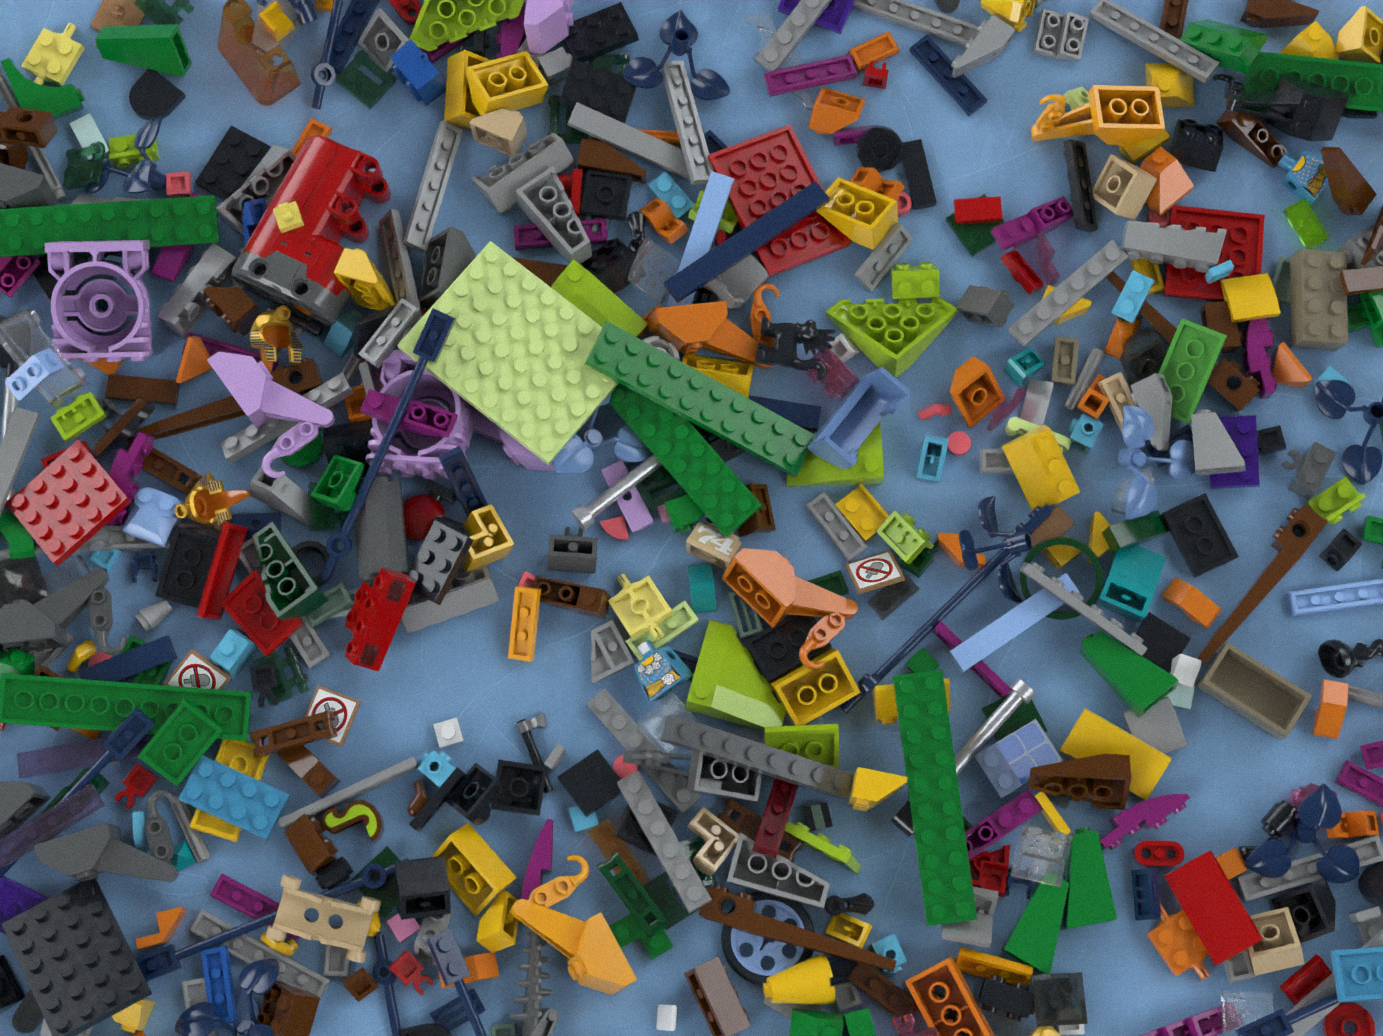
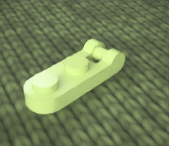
[1005,417,1072,453]

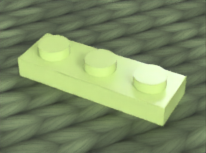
[625,601,699,662]

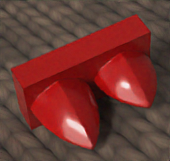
[558,169,582,218]

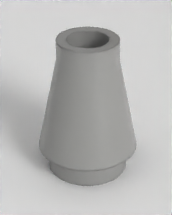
[135,599,173,632]

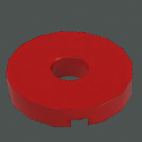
[1323,1002,1375,1036]

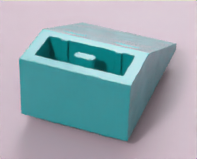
[1095,545,1166,623]

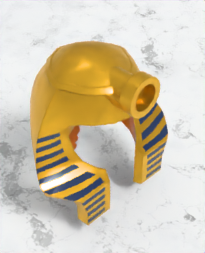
[250,305,304,373]
[175,472,251,531]

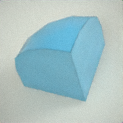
[132,811,163,852]

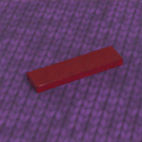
[752,778,798,858]

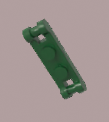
[596,851,669,938]

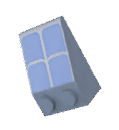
[974,719,1063,800]

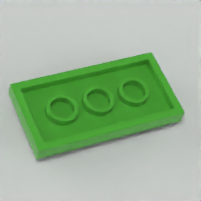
[1158,318,1227,424]

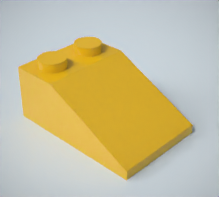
[816,177,898,250]

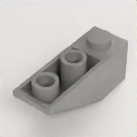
[951,15,1016,78]
[1130,373,1173,451]
[250,466,325,528]

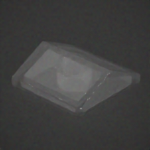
[636,692,700,753]
[1221,991,1273,1036]

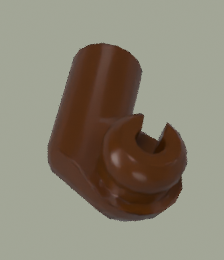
[407,780,430,817]

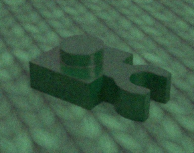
[899,540,939,578]

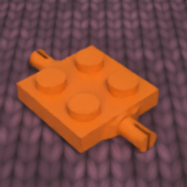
[1146,903,1210,981]

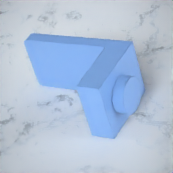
[5,348,65,400]

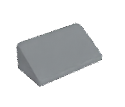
[1020,380,1054,426]

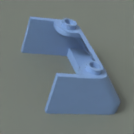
[806,367,911,470]

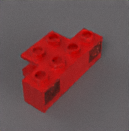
[345,567,416,671]

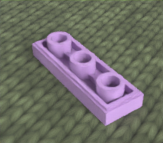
[601,460,654,534]

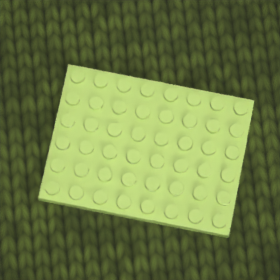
[398,241,619,465]

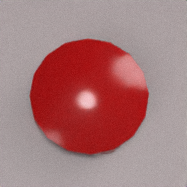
[403,494,446,541]

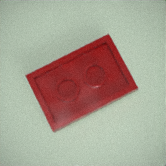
[220,570,304,657]

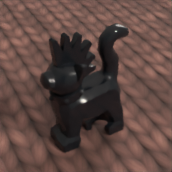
[755,317,835,380]

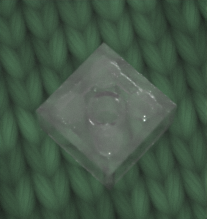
[1011,825,1073,887]

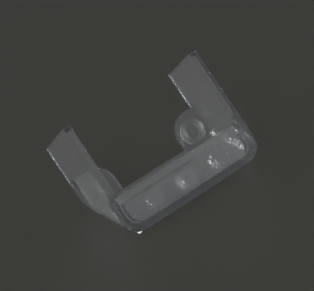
[0,308,92,408]

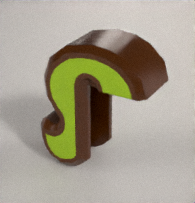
[322,800,384,843]

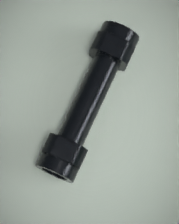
[268,301,324,337]

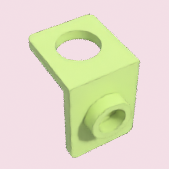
[1063,87,1090,111]

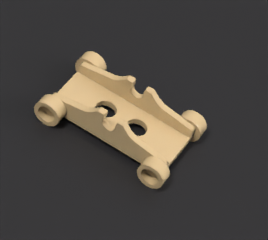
[265,875,381,963]

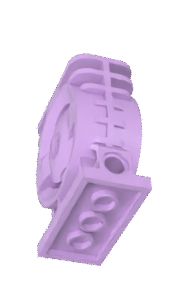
[45,240,153,363]
[365,350,473,480]

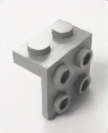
[1336,226,1383,270]
[704,254,769,309]
[941,887,998,947]

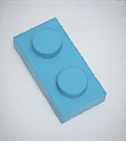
[648,171,695,220]
[1111,270,1155,323]

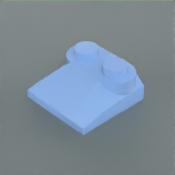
[122,487,183,548]

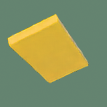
[1060,708,1172,800]
[189,739,270,843]

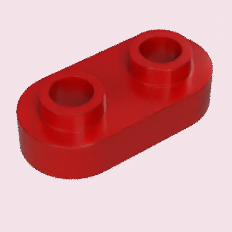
[389,0,422,25]
[1133,840,1185,867]

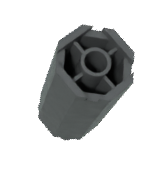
[354,476,410,587]

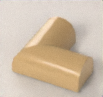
[687,807,739,875]

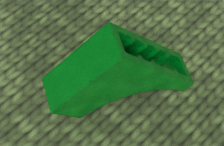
[1,58,85,120]

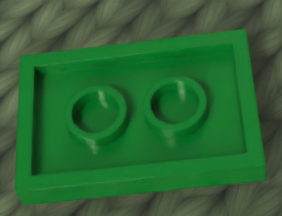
[137,698,224,786]

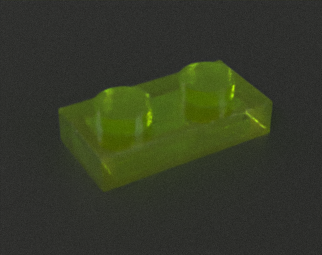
[1283,199,1329,249]

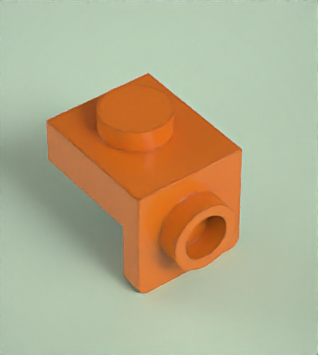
[344,384,372,423]

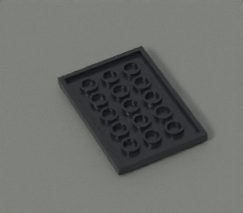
[2,879,152,1036]

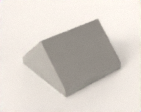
[357,9,410,74]

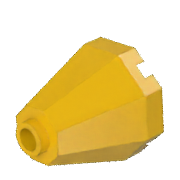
[979,0,1036,32]

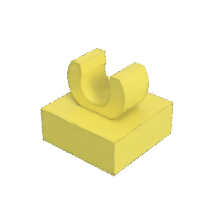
[273,201,304,233]

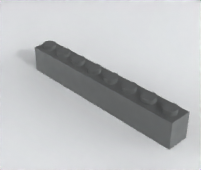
[660,716,854,798]

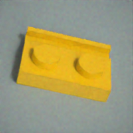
[835,483,889,543]

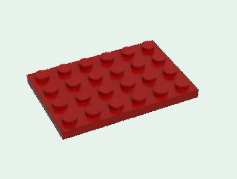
[708,125,851,278]

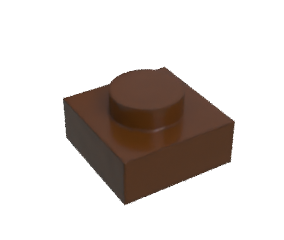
[343,967,378,1002]

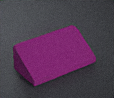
[833,125,879,145]

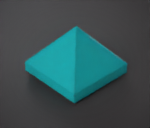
[171,840,197,872]

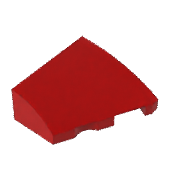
[969,845,1010,897]

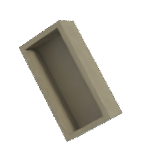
[1290,249,1348,351]
[1196,642,1312,740]

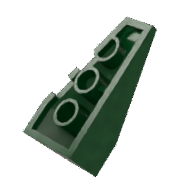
[253,522,329,620]

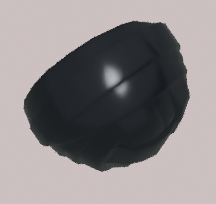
[1318,639,1355,678]

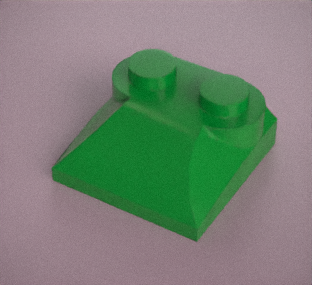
[310,455,364,512]

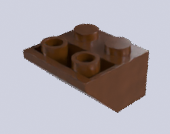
[203,287,261,337]
[284,813,338,875]
[257,981,320,1036]

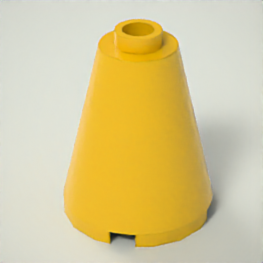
[763,954,835,1005]

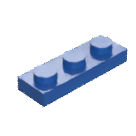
[201,946,238,1027]

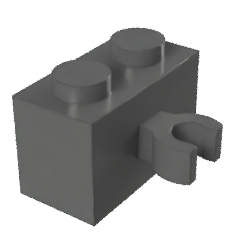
[955,285,1014,328]
[1282,442,1337,500]
[547,527,598,573]

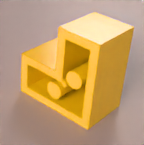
[461,504,514,572]

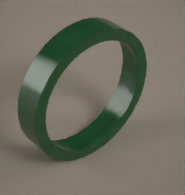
[1020,536,1103,620]

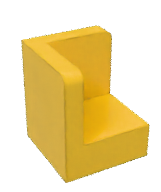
[258,1,295,42]
[1043,536,1082,571]

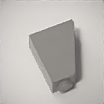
[252,0,302,64]
[1191,410,1246,476]

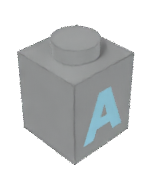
[538,47,573,86]

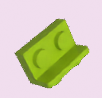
[108,134,160,168]
[50,392,107,443]
[1305,476,1367,526]
[876,510,934,564]

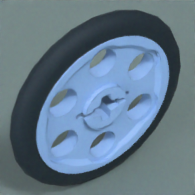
[721,892,815,985]

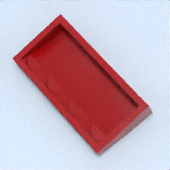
[196,522,248,620]
[1164,850,1263,966]

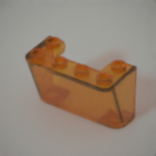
[217,0,302,106]

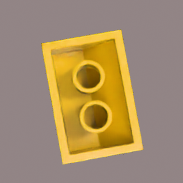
[444,50,491,129]
[466,51,548,116]
[334,248,397,311]
[682,354,754,398]
[1001,425,1080,510]
[770,648,861,726]
[872,678,950,725]
[848,767,908,812]
[432,823,517,916]

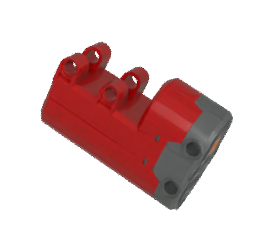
[231,136,391,326]

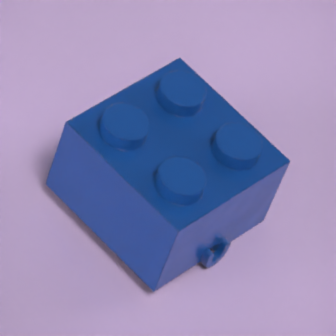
[390,40,446,106]

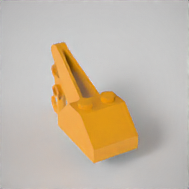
[1030,85,1165,145]
[511,855,637,995]

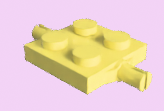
[21,23,85,86]
[608,574,674,641]

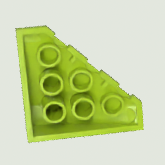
[409,0,525,52]
[551,259,648,337]
[826,298,958,378]
[786,421,884,487]
[685,620,786,731]

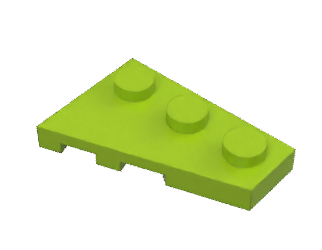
[764,724,839,769]
[785,822,862,875]

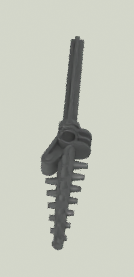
[508,930,559,1036]

